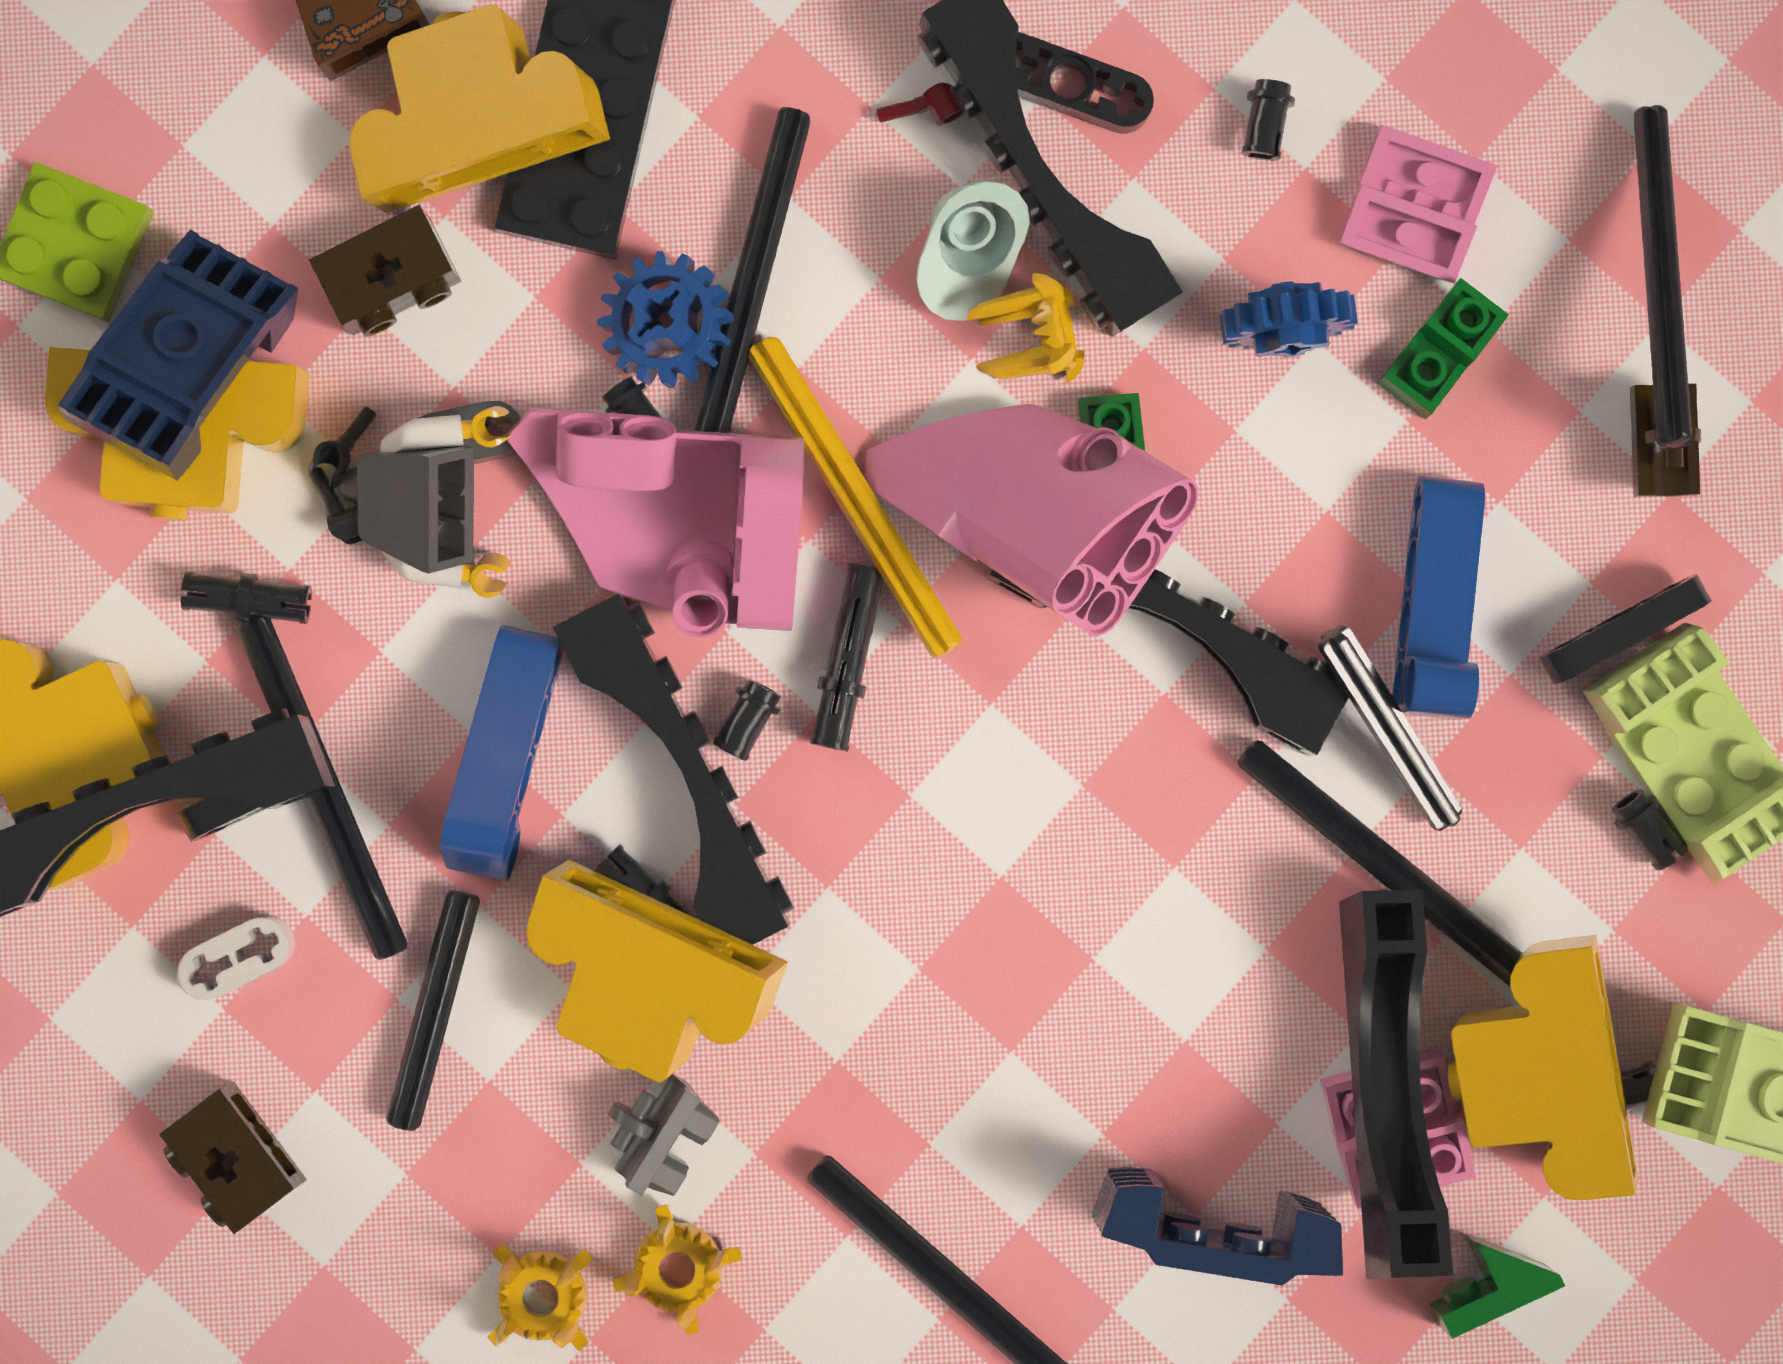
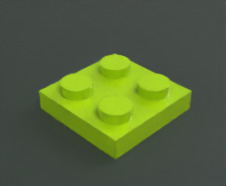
[0,161,154,323]

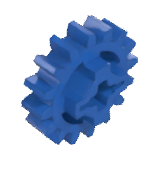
[597,251,734,388]
[1220,281,1358,358]

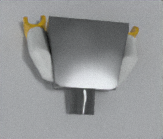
[341,406,512,598]

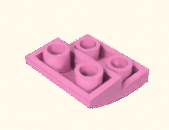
[1320,1048,1476,1209]

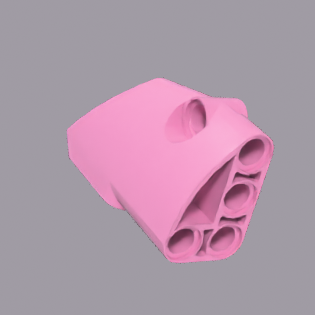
[865,404,1199,637]
[506,408,804,638]

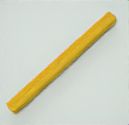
[748,336,962,658]

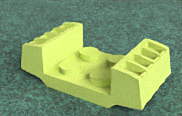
[1582,622,1783,885]
[1641,1002,1783,1164]

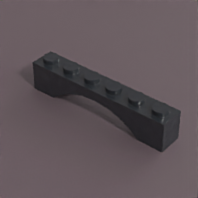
[917,0,1183,337]
[988,569,1349,756]
[552,593,795,945]
[0,709,335,918]
[1339,890,1453,1279]

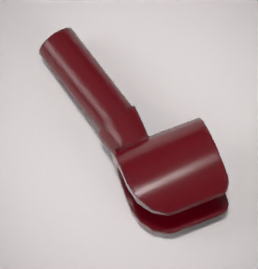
[876,82,963,126]

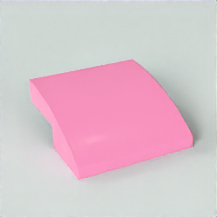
[1339,124,1498,284]

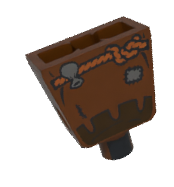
[296,0,431,81]

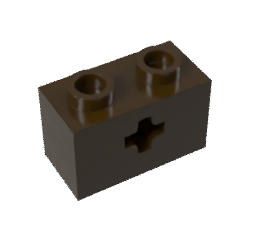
[309,204,462,337]
[159,1082,307,1235]

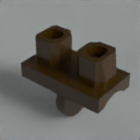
[1630,383,1701,498]

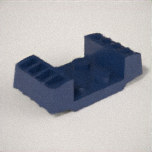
[58,229,298,481]
[1092,1167,1343,1286]

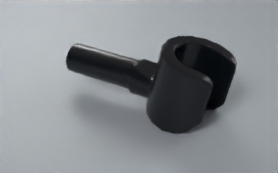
[308,406,377,489]
[308,467,362,545]

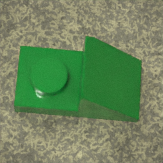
[1429,1234,1565,1339]

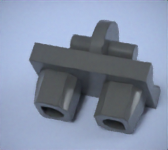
[608,1074,720,1196]

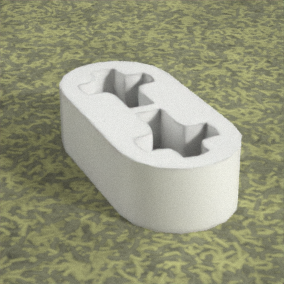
[177,916,295,1001]

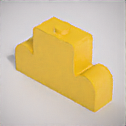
[349,4,610,214]
[45,347,310,521]
[0,639,165,891]
[526,859,788,1082]
[1448,934,1639,1201]

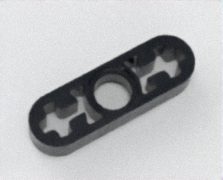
[1016,31,1154,134]
[1539,574,1712,685]

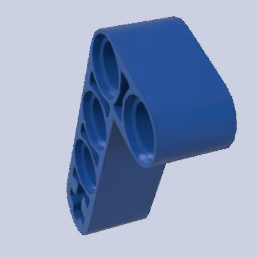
[1392,476,1485,720]
[440,625,563,882]

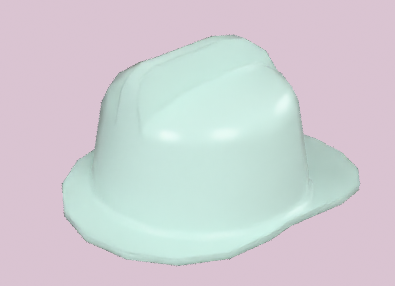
[916,180,1030,321]

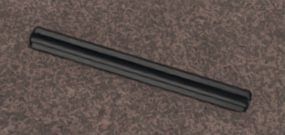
[1633,104,1692,449]
[695,107,811,433]
[237,616,407,960]
[1237,740,1522,987]
[808,1155,1068,1364]

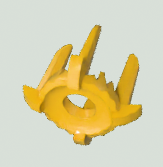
[967,273,1084,383]
[612,1204,743,1336]
[487,1244,594,1352]

